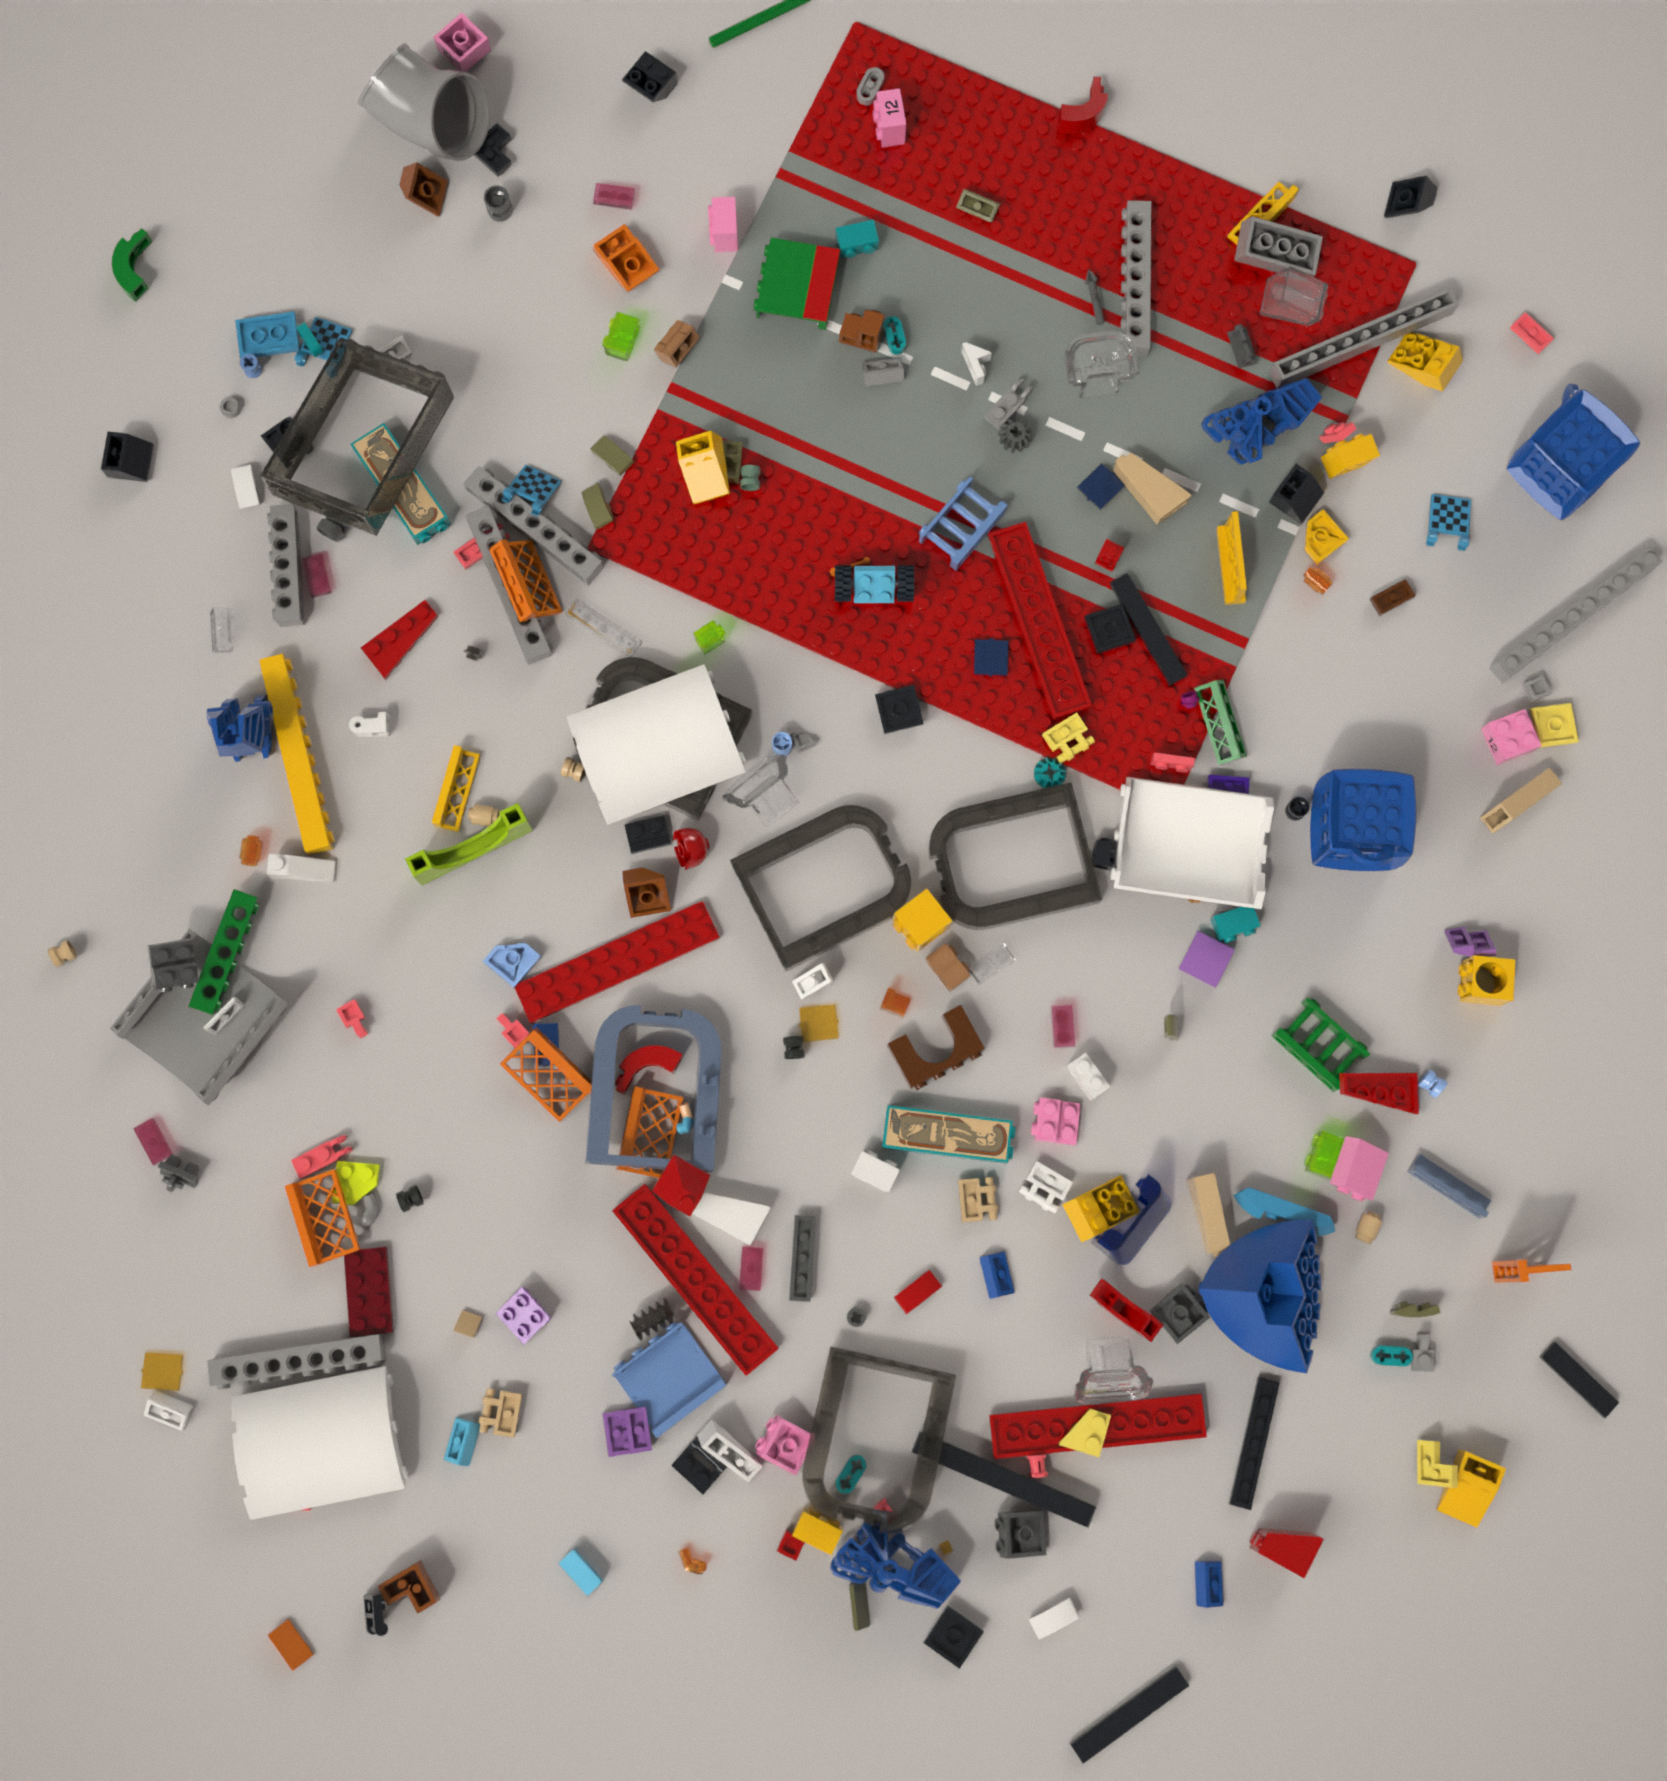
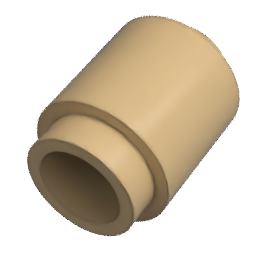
[468,804,499,827]
[1355,1211,1383,1244]

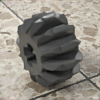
[998,418,1032,453]

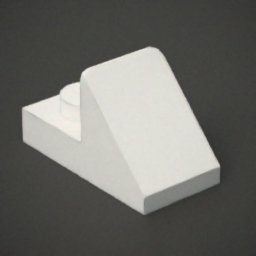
[961,342,992,386]
[792,963,833,1000]

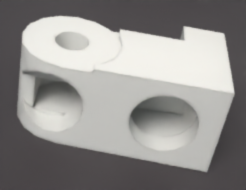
[349,712,390,737]

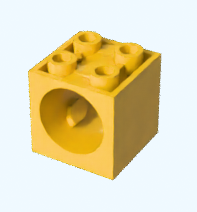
[892,889,952,952]
[1457,955,1515,1006]

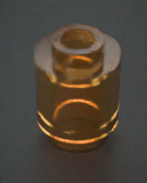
[1303,566,1333,595]
[239,835,263,866]

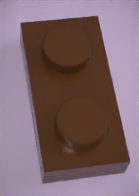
[1369,579,1416,616]

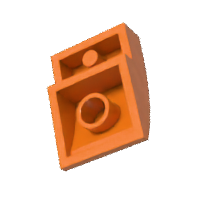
[593,224,660,292]

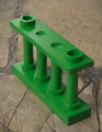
[1271,997,1370,1092]

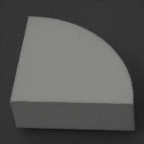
[790,732,817,753]

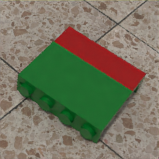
[753,237,840,330]

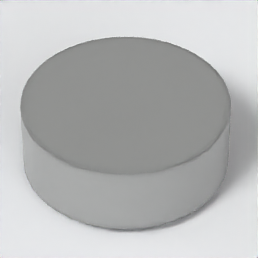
[220,397,241,418]

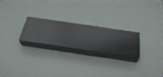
[1539,1342,1619,1418]

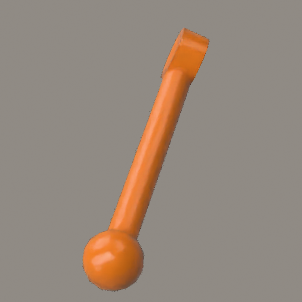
[830,557,870,577]

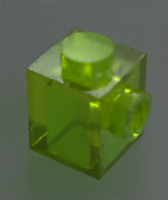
[693,620,726,655]

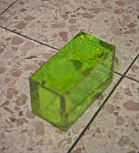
[602,312,641,362]
[1304,1130,1345,1180]

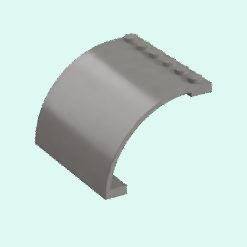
[110,928,289,1106]

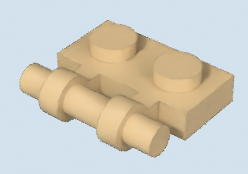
[958,1177,999,1223]
[478,1388,523,1438]

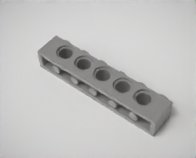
[267,504,304,627]

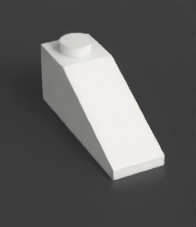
[267,854,336,882]
[697,1419,763,1482]

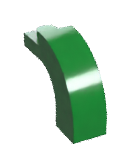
[112,228,153,302]

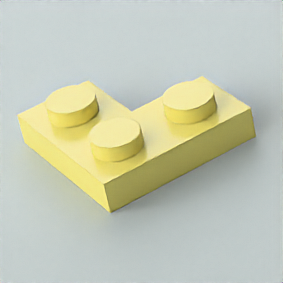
[1417,1440,1458,1488]

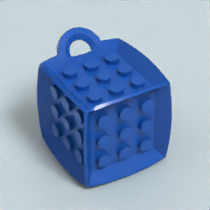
[1506,384,1640,520]
[1310,769,1416,871]

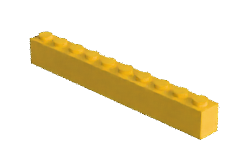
[259,653,335,856]

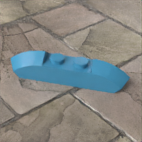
[1233,1188,1335,1236]

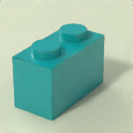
[835,219,879,258]
[1210,907,1261,943]

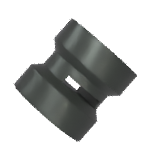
[783,1036,805,1059]
[396,1185,424,1212]

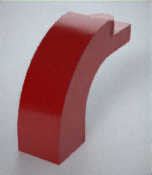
[1058,76,1108,134]
[614,1045,684,1095]
[1089,1278,1163,1342]

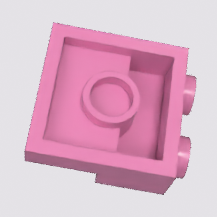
[1031,1098,1081,1145]
[755,1414,816,1475]

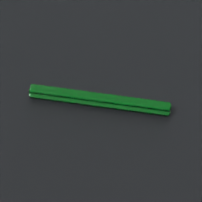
[708,0,811,48]

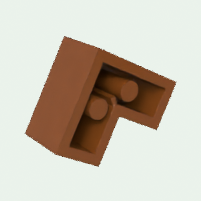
[839,310,884,353]
[378,1560,441,1614]

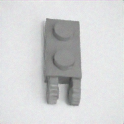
[984,377,1034,430]

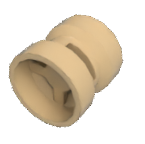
[561,757,585,782]
[47,940,77,968]

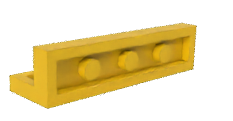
[1227,181,1299,245]
[432,745,480,832]

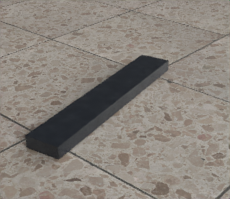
[1109,573,1188,687]
[1229,1377,1280,1510]
[1070,1666,1189,1764]

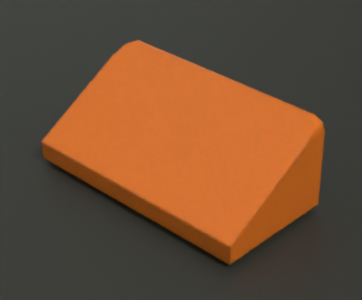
[268,1619,314,1671]

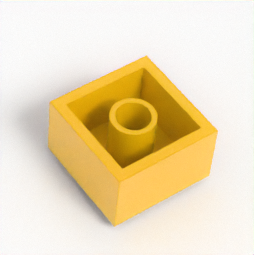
[1321,433,1380,479]
[792,1506,843,1556]

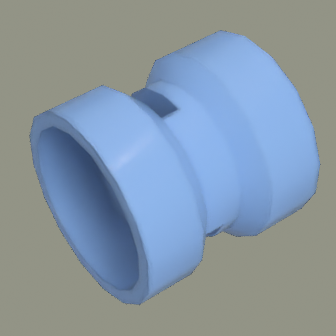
[772,732,792,756]
[1418,1069,1447,1098]

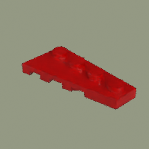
[360,600,438,680]
[1339,1073,1419,1115]

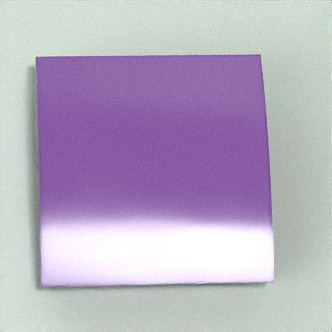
[1444,926,1497,957]
[1179,930,1235,988]
[602,1407,652,1457]

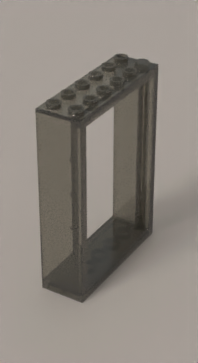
[260,337,454,536]

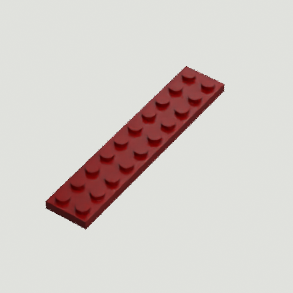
[987,522,1092,720]
[515,901,720,1024]
[612,1184,779,1376]
[989,1393,1207,1459]

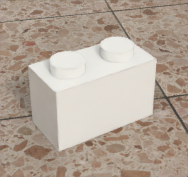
[1067,1053,1110,1101]
[851,1150,900,1193]

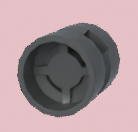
[484,185,512,222]
[316,504,353,542]

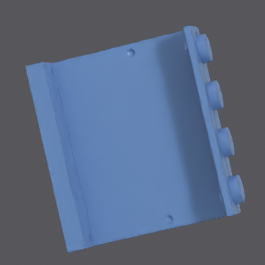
[611,1321,727,1438]

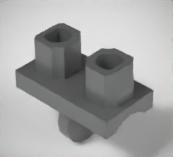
[158,1154,199,1192]

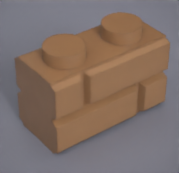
[654,320,700,368]

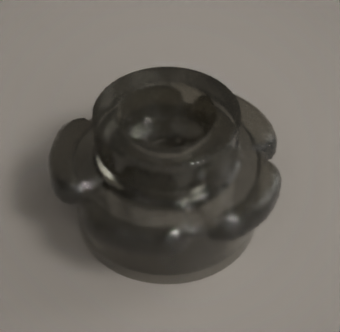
[464,645,483,661]

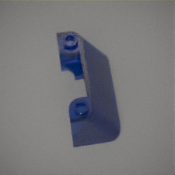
[1091,1174,1172,1265]

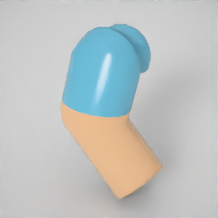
[676,1102,694,1134]

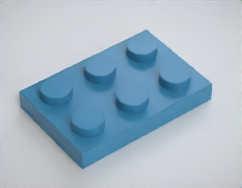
[235,311,300,358]

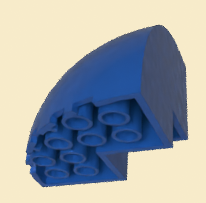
[1199,1220,1321,1373]

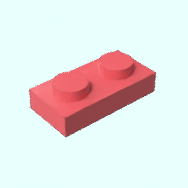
[1510,312,1554,354]
[1319,422,1357,443]
[1150,753,1195,772]

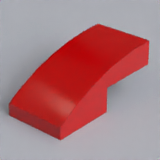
[893,1269,942,1314]

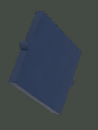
[1077,463,1125,510]
[974,638,1008,677]

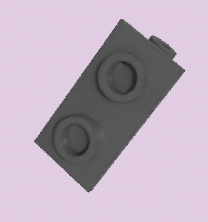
[1227,324,1258,368]

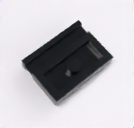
[624,815,671,854]

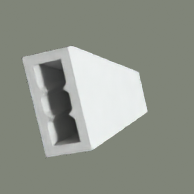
[692,1193,771,1246]

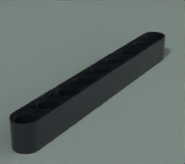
[911,1431,1097,1528]

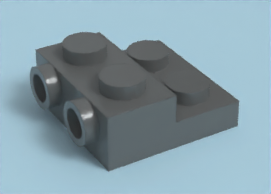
[147,938,199,992]
[1149,1283,1210,1344]
[994,1510,1046,1559]

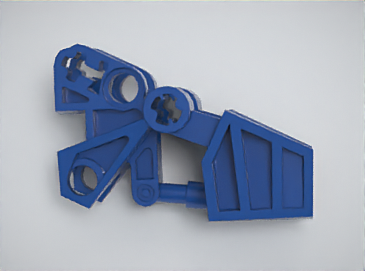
[1201,378,1322,465]
[206,694,273,762]
[830,1512,961,1609]

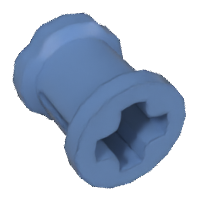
[240,354,262,378]

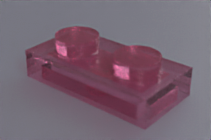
[593,183,635,210]
[302,554,332,598]
[1051,1005,1075,1048]
[134,1118,174,1165]
[739,1247,763,1291]

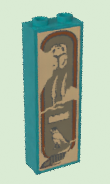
[350,423,451,545]
[882,1105,1016,1164]

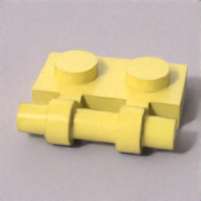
[1042,713,1095,763]

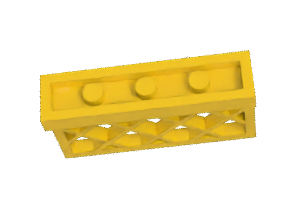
[1216,511,1247,605]

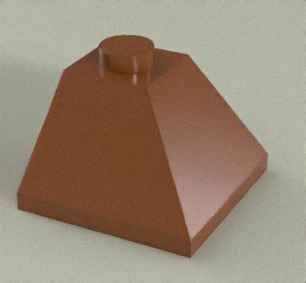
[399,162,448,217]
[622,867,671,918]

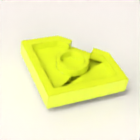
[332,1161,380,1205]

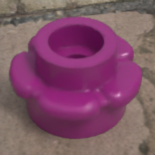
[1180,691,1200,708]

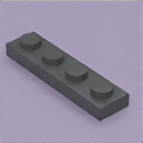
[789,1215,816,1302]

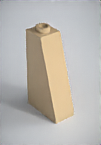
[1113,453,1191,525]
[1480,768,1562,834]
[1187,1173,1230,1257]

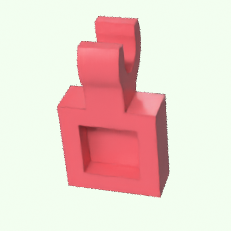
[336,999,368,1038]
[496,1013,530,1048]

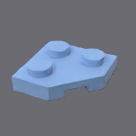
[483,943,542,988]

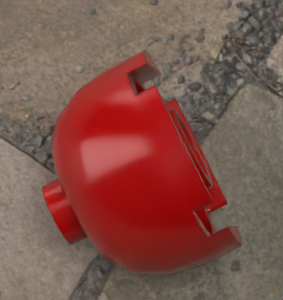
[673,828,710,870]

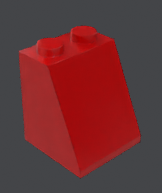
[1249,1528,1324,1579]

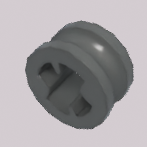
[847,1308,866,1327]

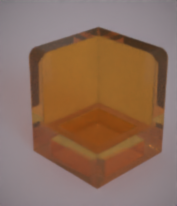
[880,988,910,1018]

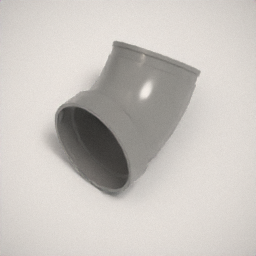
[358,43,491,161]

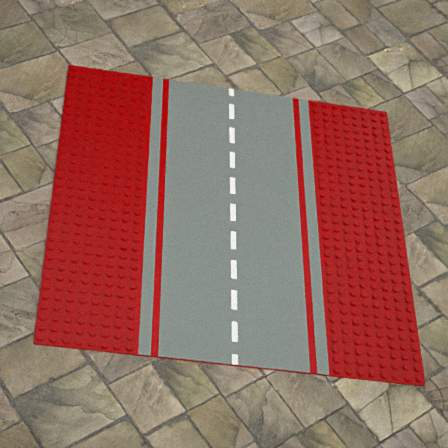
[588,22,1416,790]

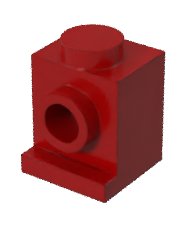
[1095,539,1124,572]

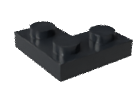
[474,123,512,177]

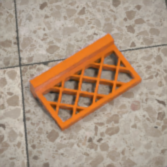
[489,539,563,622]
[500,1027,592,1122]
[616,1086,683,1178]
[285,1169,361,1267]
[1492,1259,1572,1283]

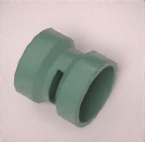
[740,465,761,491]

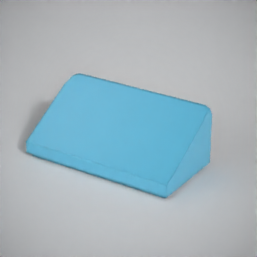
[444,1417,480,1466]
[558,1548,603,1596]

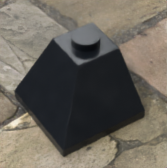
[1384,176,1438,218]

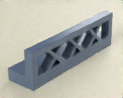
[1407,1154,1491,1219]

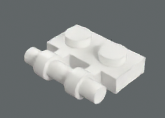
[1019,1161,1073,1213]

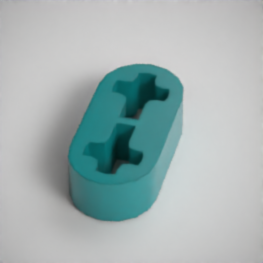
[884,316,906,355]
[296,322,323,358]
[1370,1346,1413,1367]
[836,1455,866,1494]

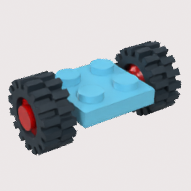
[834,565,915,603]

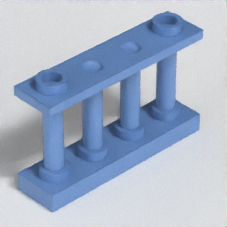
[919,477,1008,571]

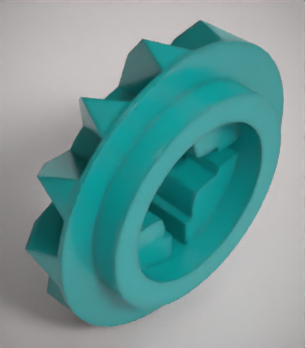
[1034,757,1066,789]

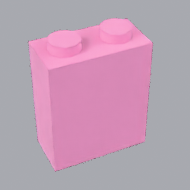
[1330,1136,1389,1202]

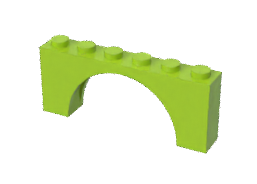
[405,803,533,886]

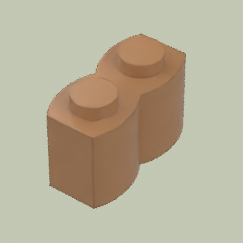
[925,943,971,992]

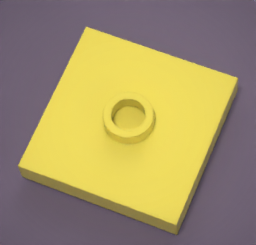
[1530,703,1579,748]

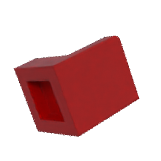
[777,1529,805,1561]

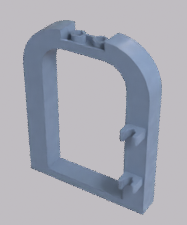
[585,1005,721,1173]

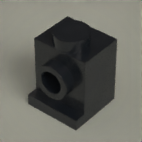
[1090,838,1115,871]

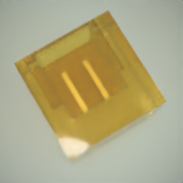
[939,1540,953,1555]

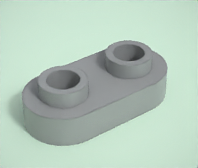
[857,67,884,105]

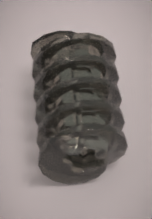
[629,1297,677,1341]

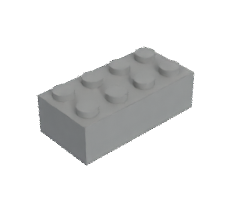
[1234,216,1323,280]

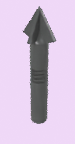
[1085,269,1105,325]

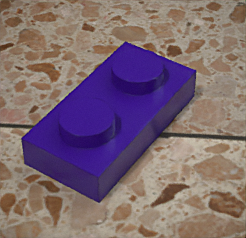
[1207,775,1250,794]

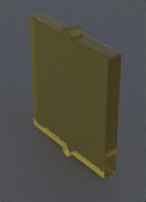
[799,1005,839,1042]
[141,1352,183,1391]

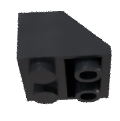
[622,51,677,102]
[101,431,154,482]
[1269,464,1324,525]

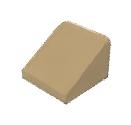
[453,1310,483,1338]

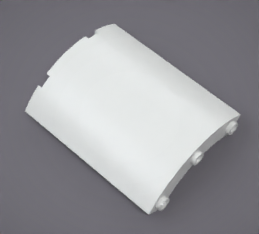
[566,664,746,825]
[1110,777,1274,909]
[231,1366,408,1520]

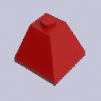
[652,1154,710,1216]

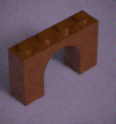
[887,1005,985,1090]

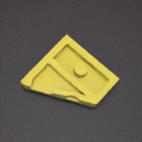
[1059,1408,1111,1457]

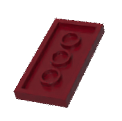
[344,1247,394,1337]

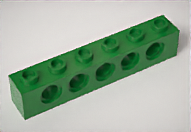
[188,889,260,1015]

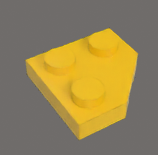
[1304,509,1349,565]

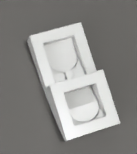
[231,465,260,509]
[1029,1597,1080,1639]

